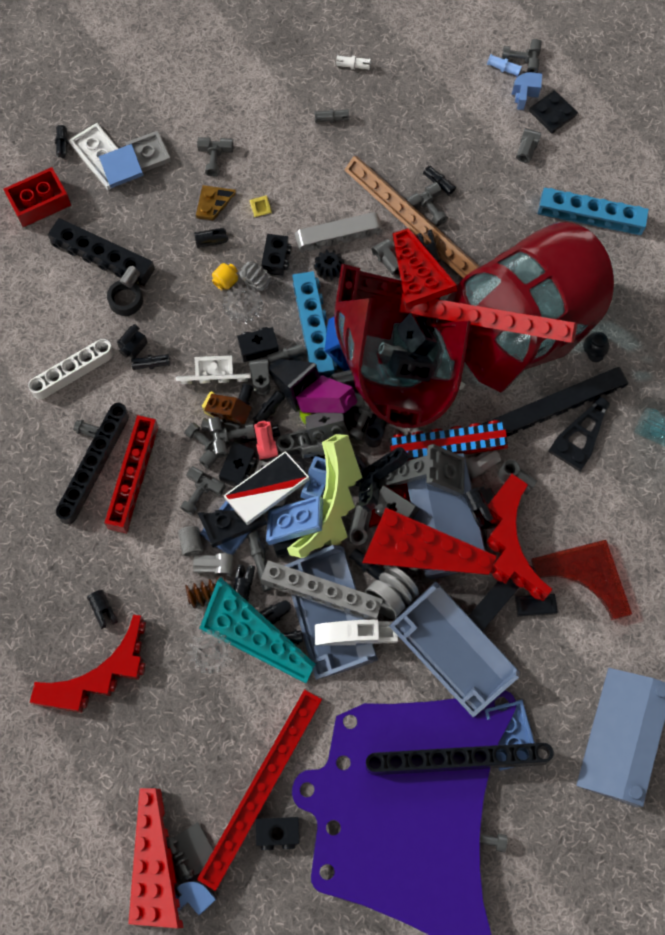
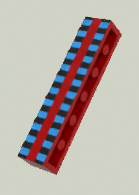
[389,420,508,461]

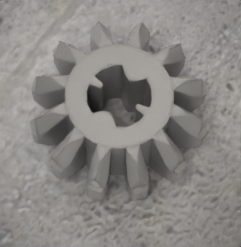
[239,261,271,291]

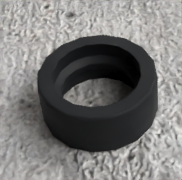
[107,280,143,316]

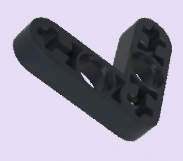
[359,447,409,512]

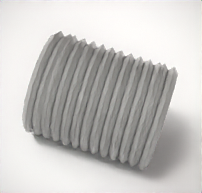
[178,526,203,557]

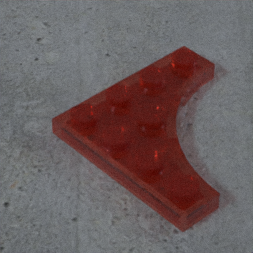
[531,540,632,621]

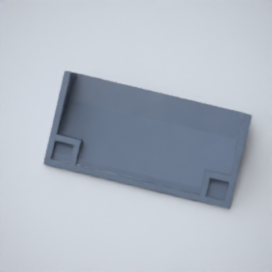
[407,453,485,579]
[284,545,378,680]
[389,582,520,717]
[576,668,665,808]

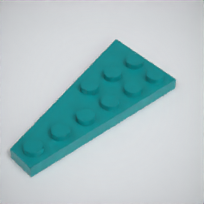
[199,577,315,683]

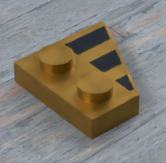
[196,185,236,221]

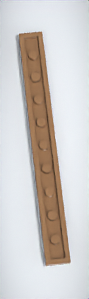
[345,156,480,278]

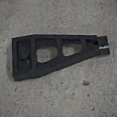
[548,397,610,472]

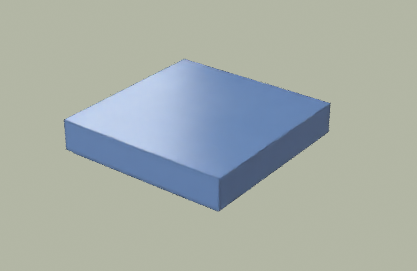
[99,144,144,188]

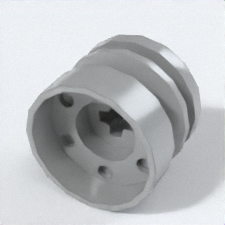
[365,566,419,620]

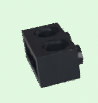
[261,233,292,276]

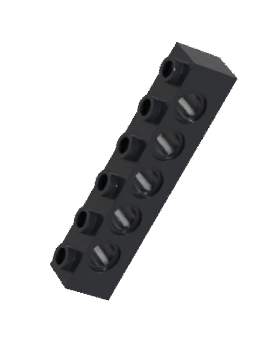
[47,218,155,286]

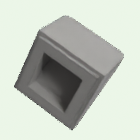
[120,266,140,288]

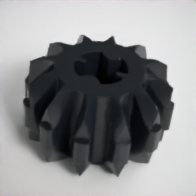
[314,249,344,281]

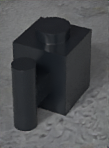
[117,324,148,359]

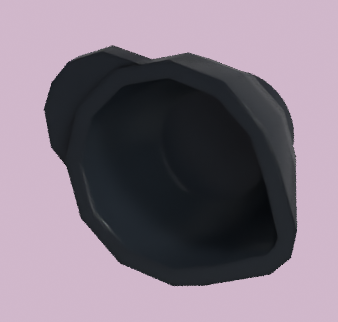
[583,332,610,363]

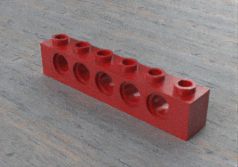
[104,415,159,534]

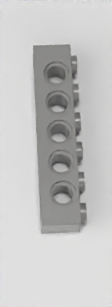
[261,560,383,620]

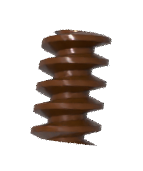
[185,577,226,609]

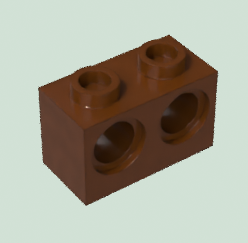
[204,394,252,425]

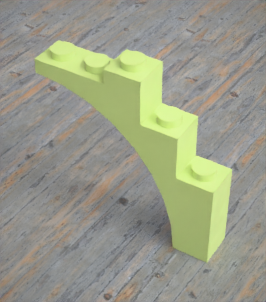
[287,434,362,558]

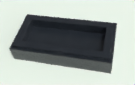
[515,594,558,617]

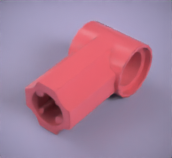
[254,421,278,460]

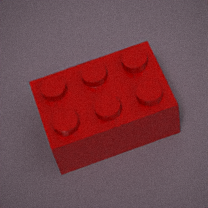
[3,167,72,227]

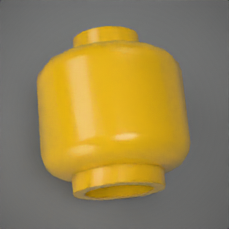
[212,263,239,290]

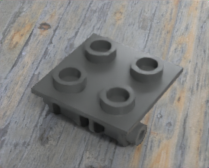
[167,822,213,884]

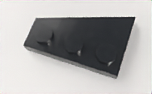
[198,510,267,548]

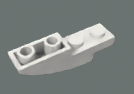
[315,620,398,646]

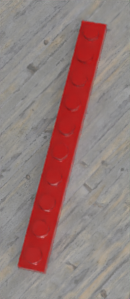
[399,293,578,343]
[197,689,322,891]

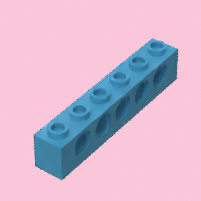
[537,188,649,235]
[292,271,337,378]

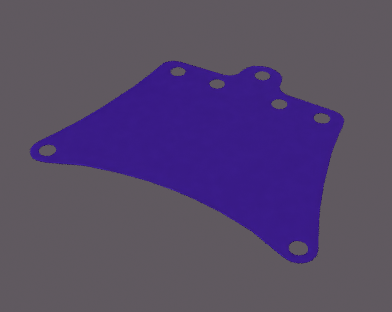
[292,690,516,935]

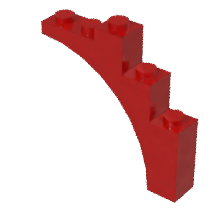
[486,474,552,601]
[29,614,146,713]

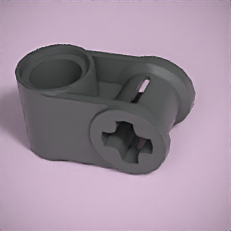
[249,359,270,396]
[277,429,312,456]

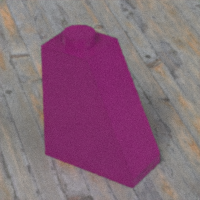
[296,375,358,413]

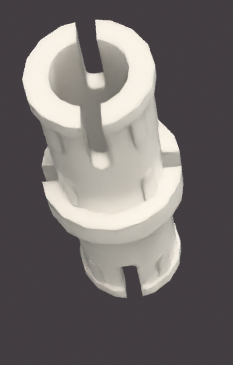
[336,55,371,70]

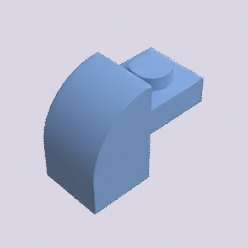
[511,72,542,110]
[300,456,327,499]
[175,881,217,915]

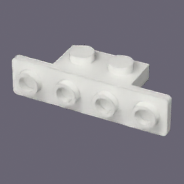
[176,355,252,384]

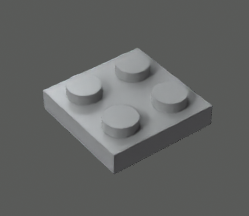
[125,131,171,172]

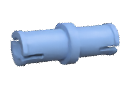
[487,54,522,77]

